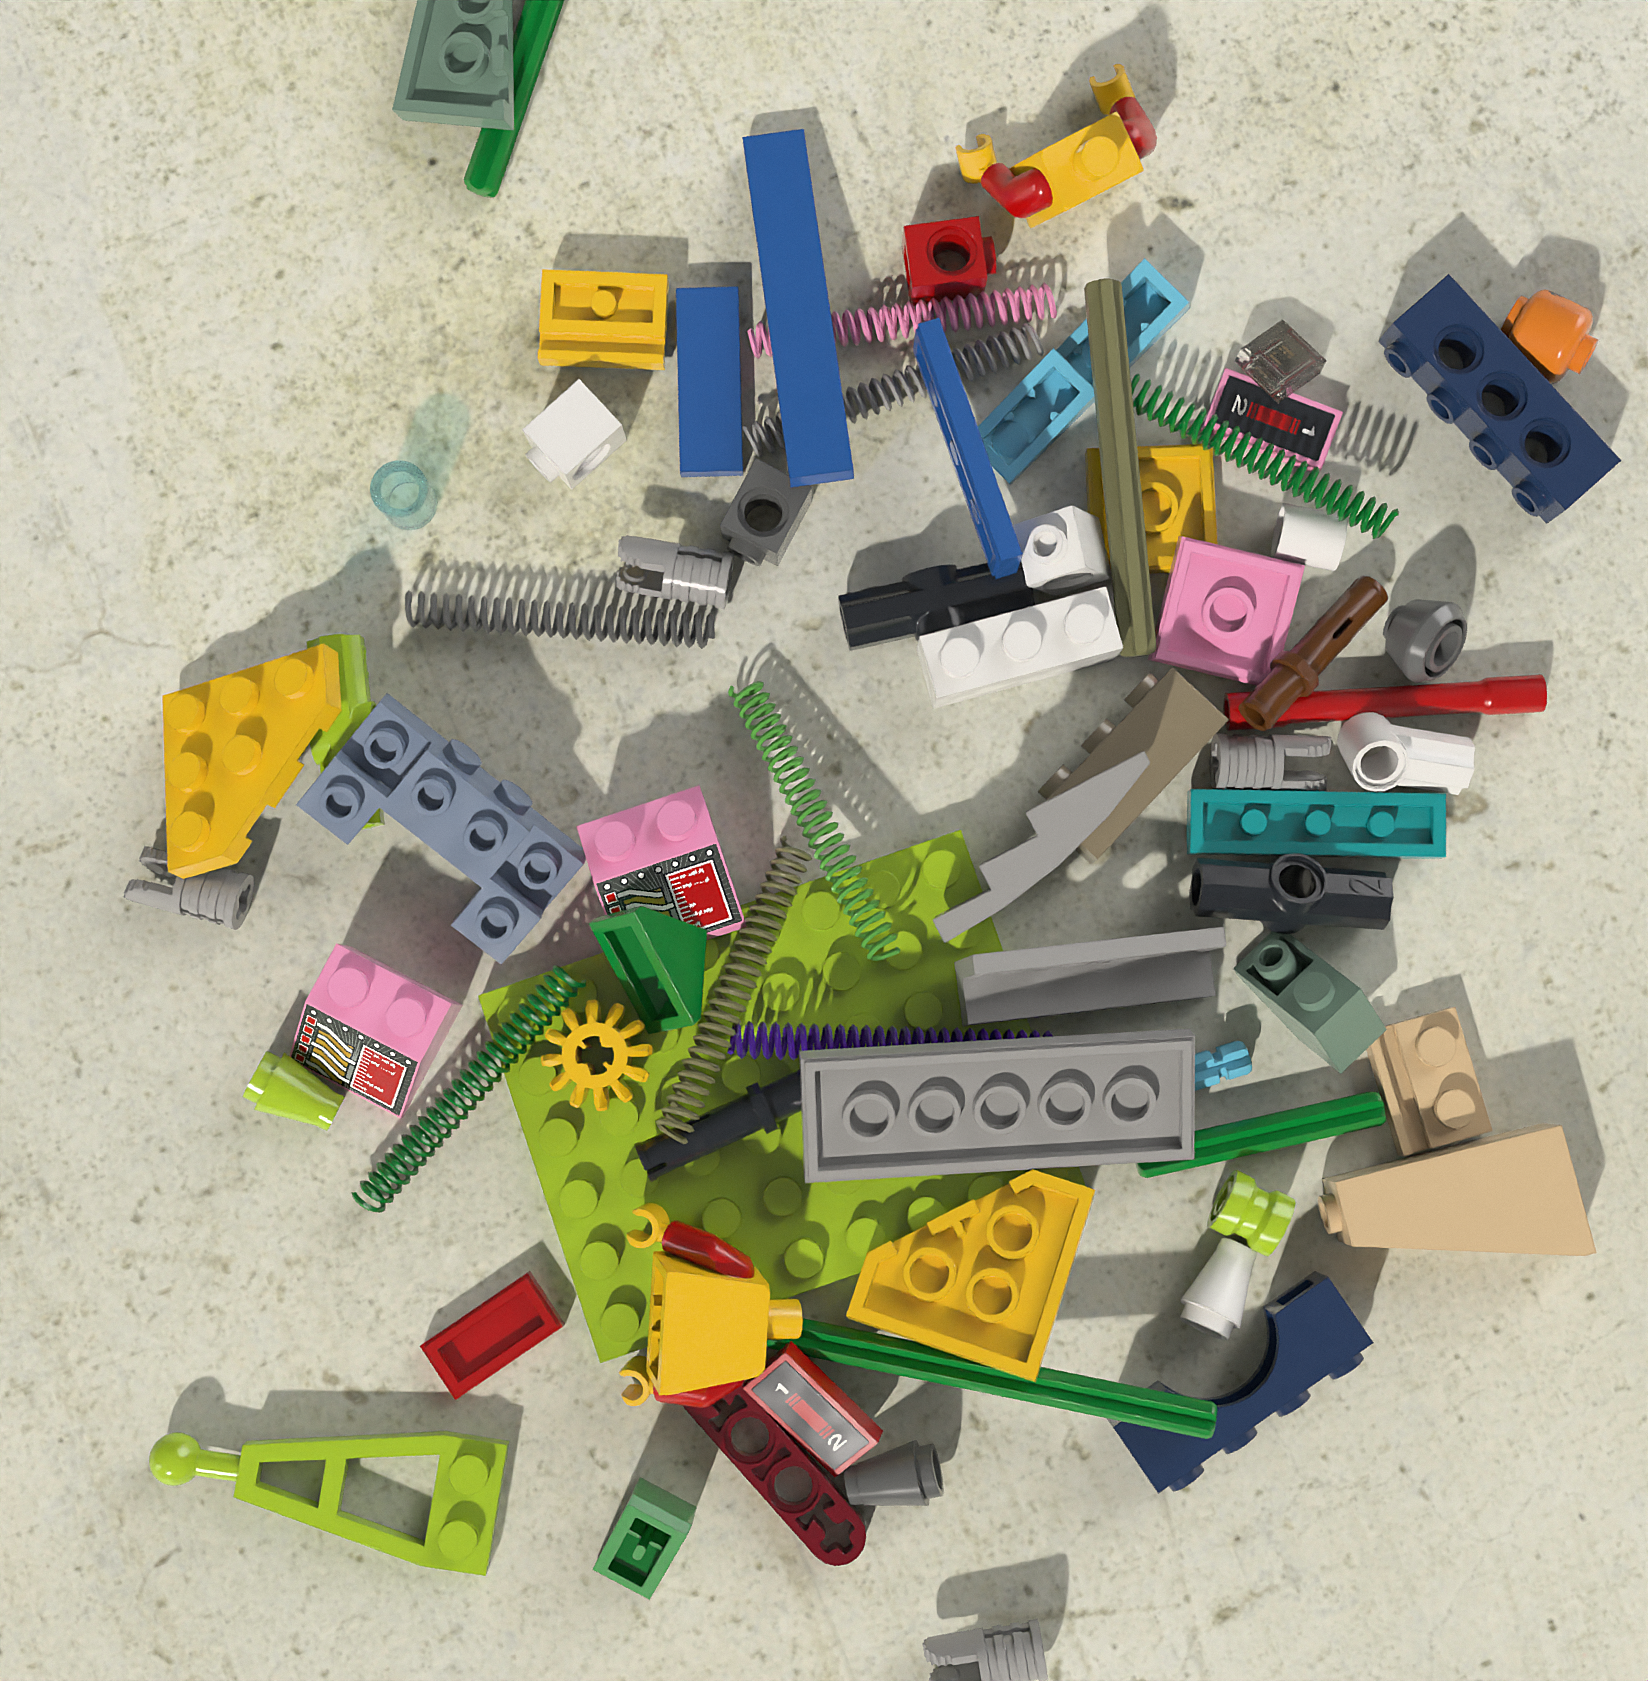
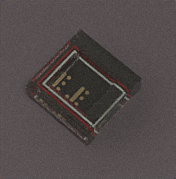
[1234,319,1327,403]

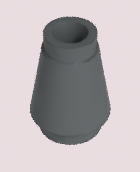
[844,1440,944,1506]

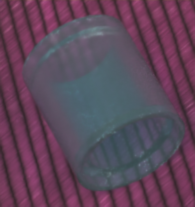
[370,460,438,530]

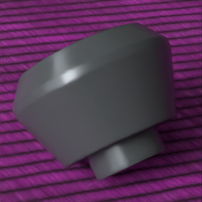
[1383,599,1467,683]

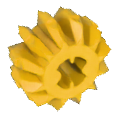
[541,1000,654,1111]

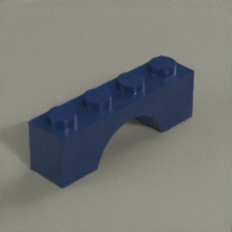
[1106,1271,1374,1494]

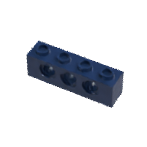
[1378,274,1622,524]

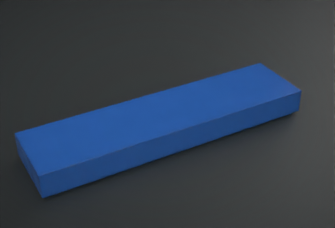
[913,318,1023,579]

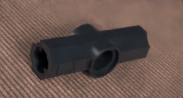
[838,562,1035,651]
[1189,853,1394,934]

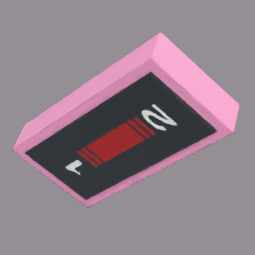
[1200,368,1343,472]

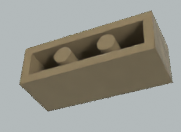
[1037,667,1229,864]

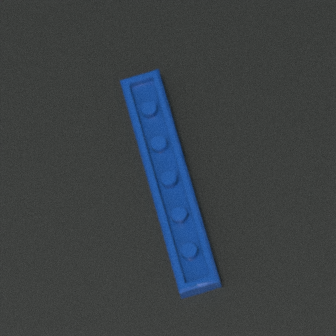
[742,129,854,487]

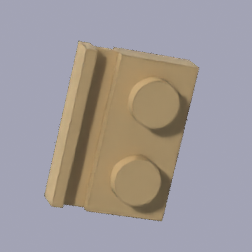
[1366,1007,1493,1156]

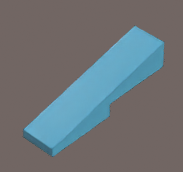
[978,258,1190,485]

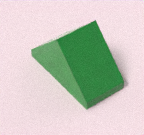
[592,1477,697,1600]

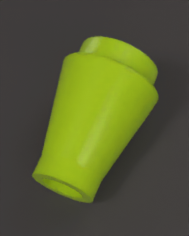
[242,1051,345,1131]

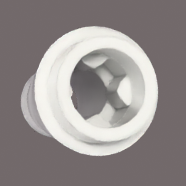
[1180,1238,1257,1341]

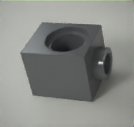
[720,458,812,566]

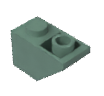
[1233,931,1387,1074]

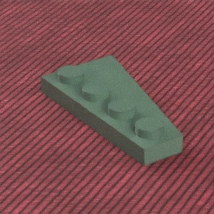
[392,0,514,130]

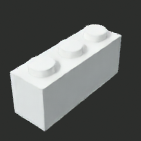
[917,587,1123,709]

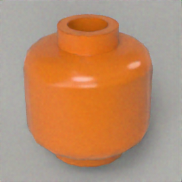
[1501,289,1599,384]

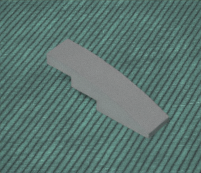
[933,751,1150,943]

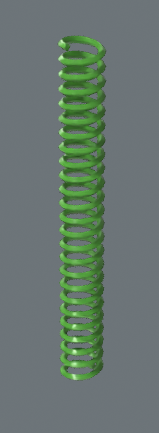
[728,681,901,961]

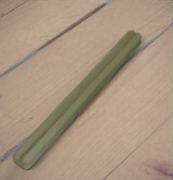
[1084,278,1157,657]

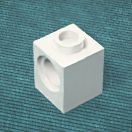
[522,379,627,490]
[1014,505,1112,596]

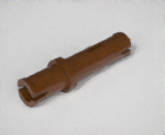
[1238,576,1388,731]

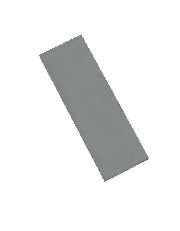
[799,1029,1195,1183]

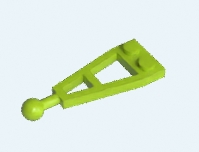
[149,1431,509,1576]

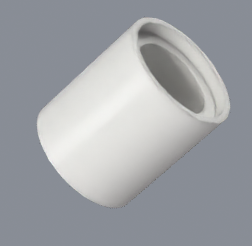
[1271,503,1348,571]

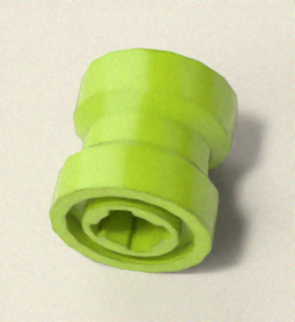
[1207,1170,1296,1257]

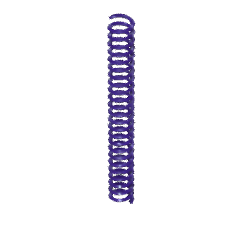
[727,1021,1053,1061]

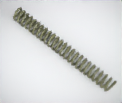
[656,836,812,1144]

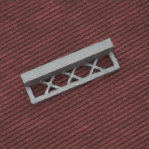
[954,927,1227,1026]

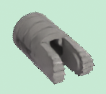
[616,535,734,609]
[1210,733,1331,791]
[123,846,254,930]
[922,1619,1048,1681]

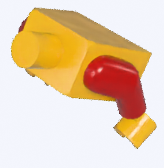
[955,64,1157,229]
[619,1203,803,1408]

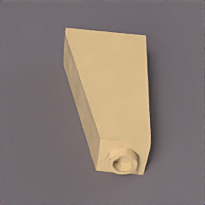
[1318,1123,1597,1256]

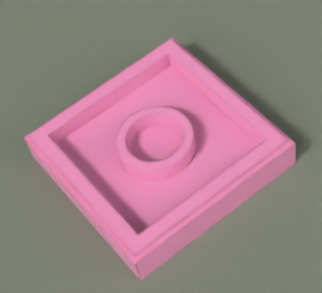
[1148,536,1305,686]

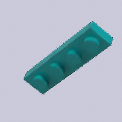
[1187,789,1446,859]

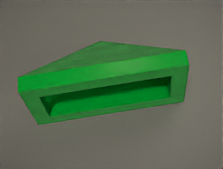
[589,906,707,1034]

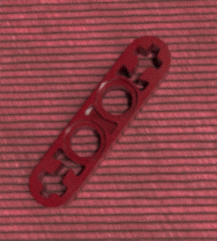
[682,1382,866,1566]

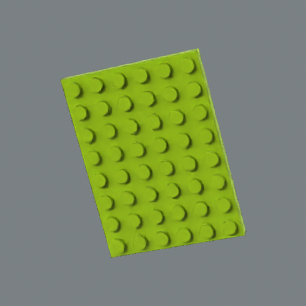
[478,829,1086,1363]

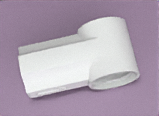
[1337,712,1475,795]

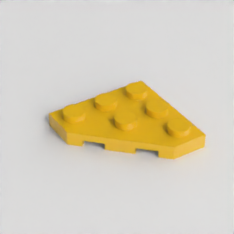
[162,643,342,879]
[846,1169,1095,1382]

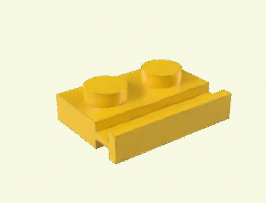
[538,269,669,370]

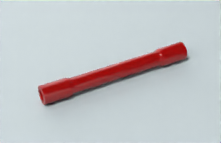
[1223,674,1547,731]

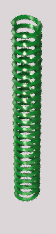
[1131,374,1399,539]
[351,965,586,1213]

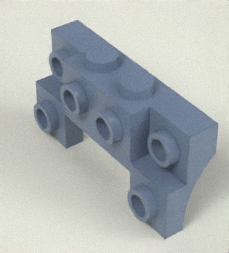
[296,693,586,965]

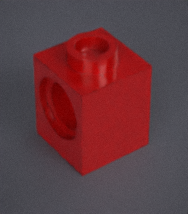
[901,216,996,306]

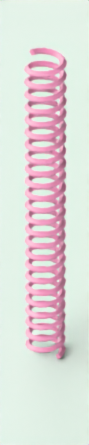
[747,283,1057,359]

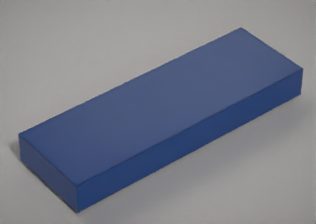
[676,287,743,477]

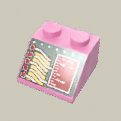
[576,785,747,940]
[289,944,463,1118]

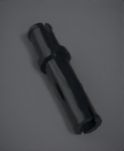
[634,1069,801,1182]

